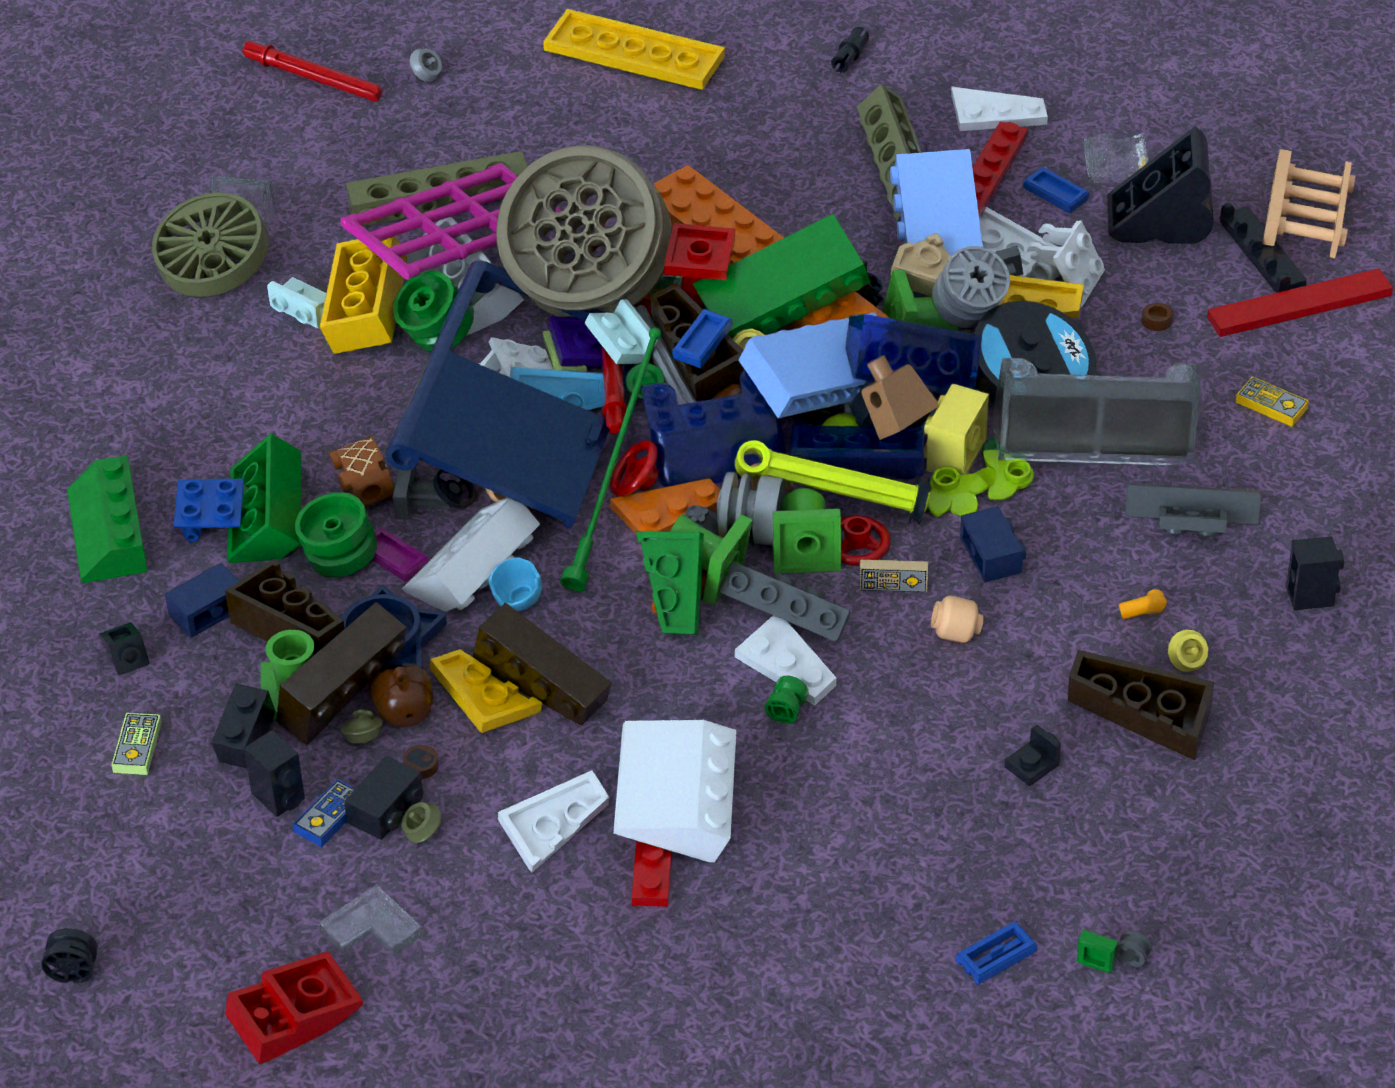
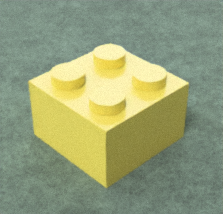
[923,384,989,475]

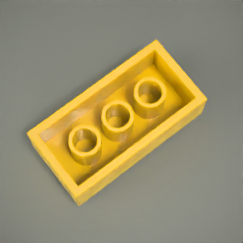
[320,236,408,354]

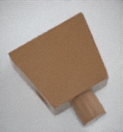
[861,355,939,440]

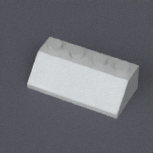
[402,498,540,612]

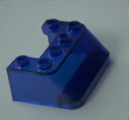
[641,370,786,487]

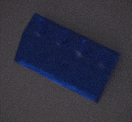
[845,314,982,395]
[791,425,924,479]

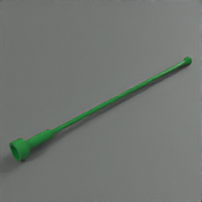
[560,327,661,592]

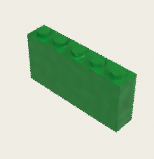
[693,214,870,339]

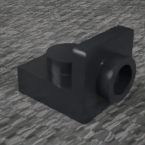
[99,622,150,675]
[1005,725,1061,787]

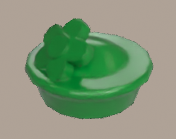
[625,364,665,400]

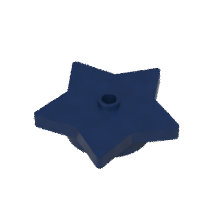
[338,585,447,672]

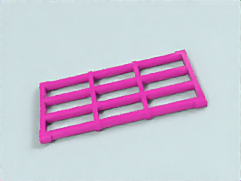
[340,163,562,280]

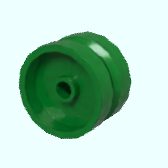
[393,271,474,352]
[295,492,378,577]

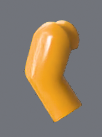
[1119,589,1167,620]

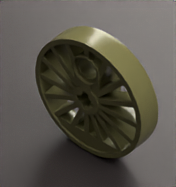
[152,192,269,297]

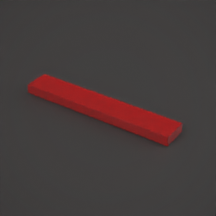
[1207,268,1393,337]

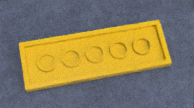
[543,9,725,90]

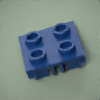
[174,478,244,542]

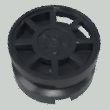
[41,928,98,983]

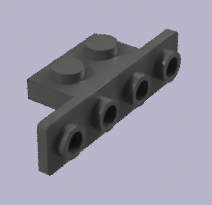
[1126,483,1261,536]
[720,562,851,642]

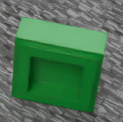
[1077,930,1118,973]

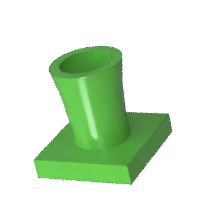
[882,270,959,356]
[772,488,841,574]
[670,514,752,605]
[261,630,314,720]

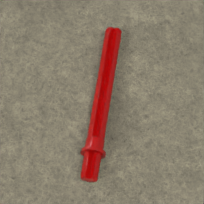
[242,41,382,102]
[602,346,627,435]

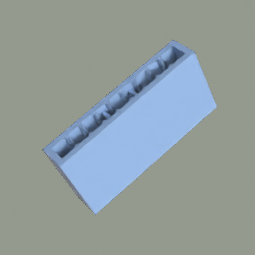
[890,149,983,298]
[739,312,915,418]

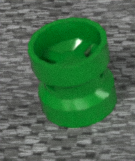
[765,676,809,724]

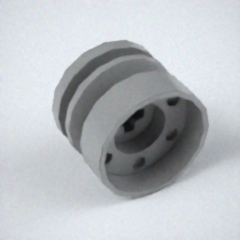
[932,246,1010,328]
[716,472,785,546]

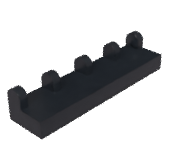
[1220,203,1307,293]

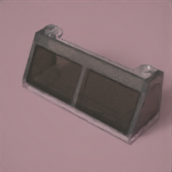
[993,358,1200,465]

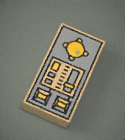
[860,560,928,592]

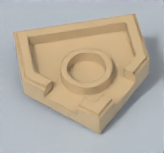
[890,233,952,297]

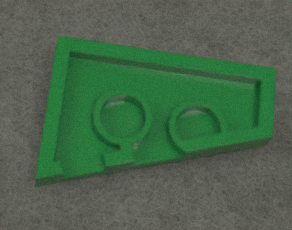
[636,531,704,635]

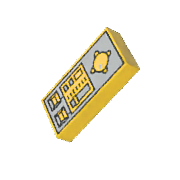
[1236,376,1309,427]

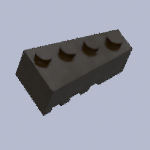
[650,283,750,408]
[225,559,345,656]
[276,602,407,746]
[472,602,612,726]
[1068,650,1214,760]

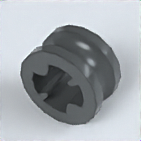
[1117,930,1152,967]

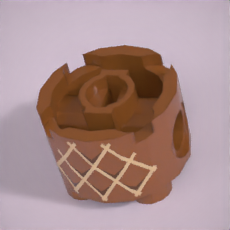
[329,436,395,508]

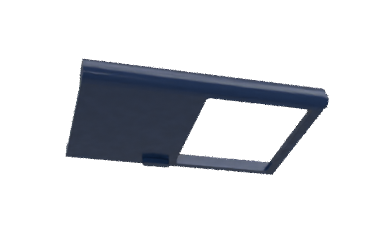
[386,260,634,529]

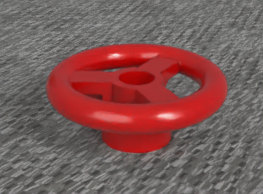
[610,440,658,497]
[841,515,891,566]

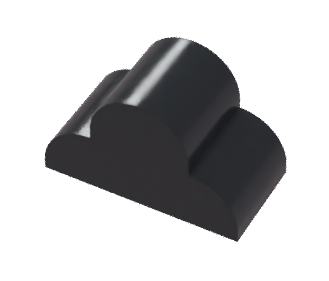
[1107,126,1214,244]

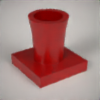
[664,223,735,308]

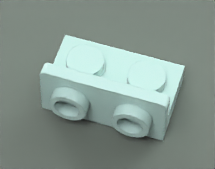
[267,277,326,328]
[585,299,658,364]

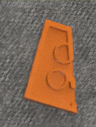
[609,478,720,534]

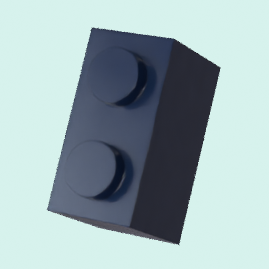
[960,506,1026,583]
[165,563,240,638]

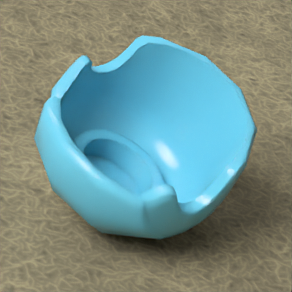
[489,557,543,611]

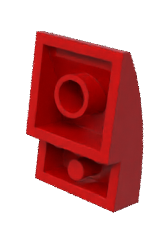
[225,951,363,1065]

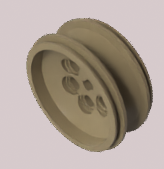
[496,145,672,321]

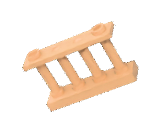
[1262,149,1355,258]

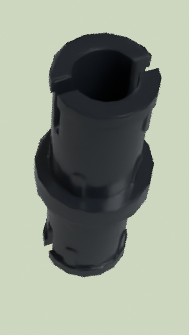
[831,27,869,73]

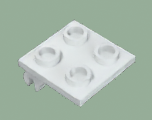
[1027,220,1105,307]
[478,337,553,377]

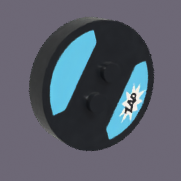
[966,301,1096,420]

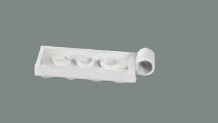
[979,207,1061,281]

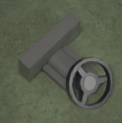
[393,466,476,520]

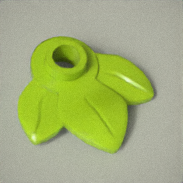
[972,450,1034,500]
[927,466,988,517]

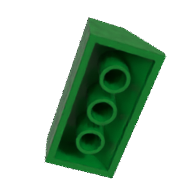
[227,433,302,563]
[67,455,148,584]

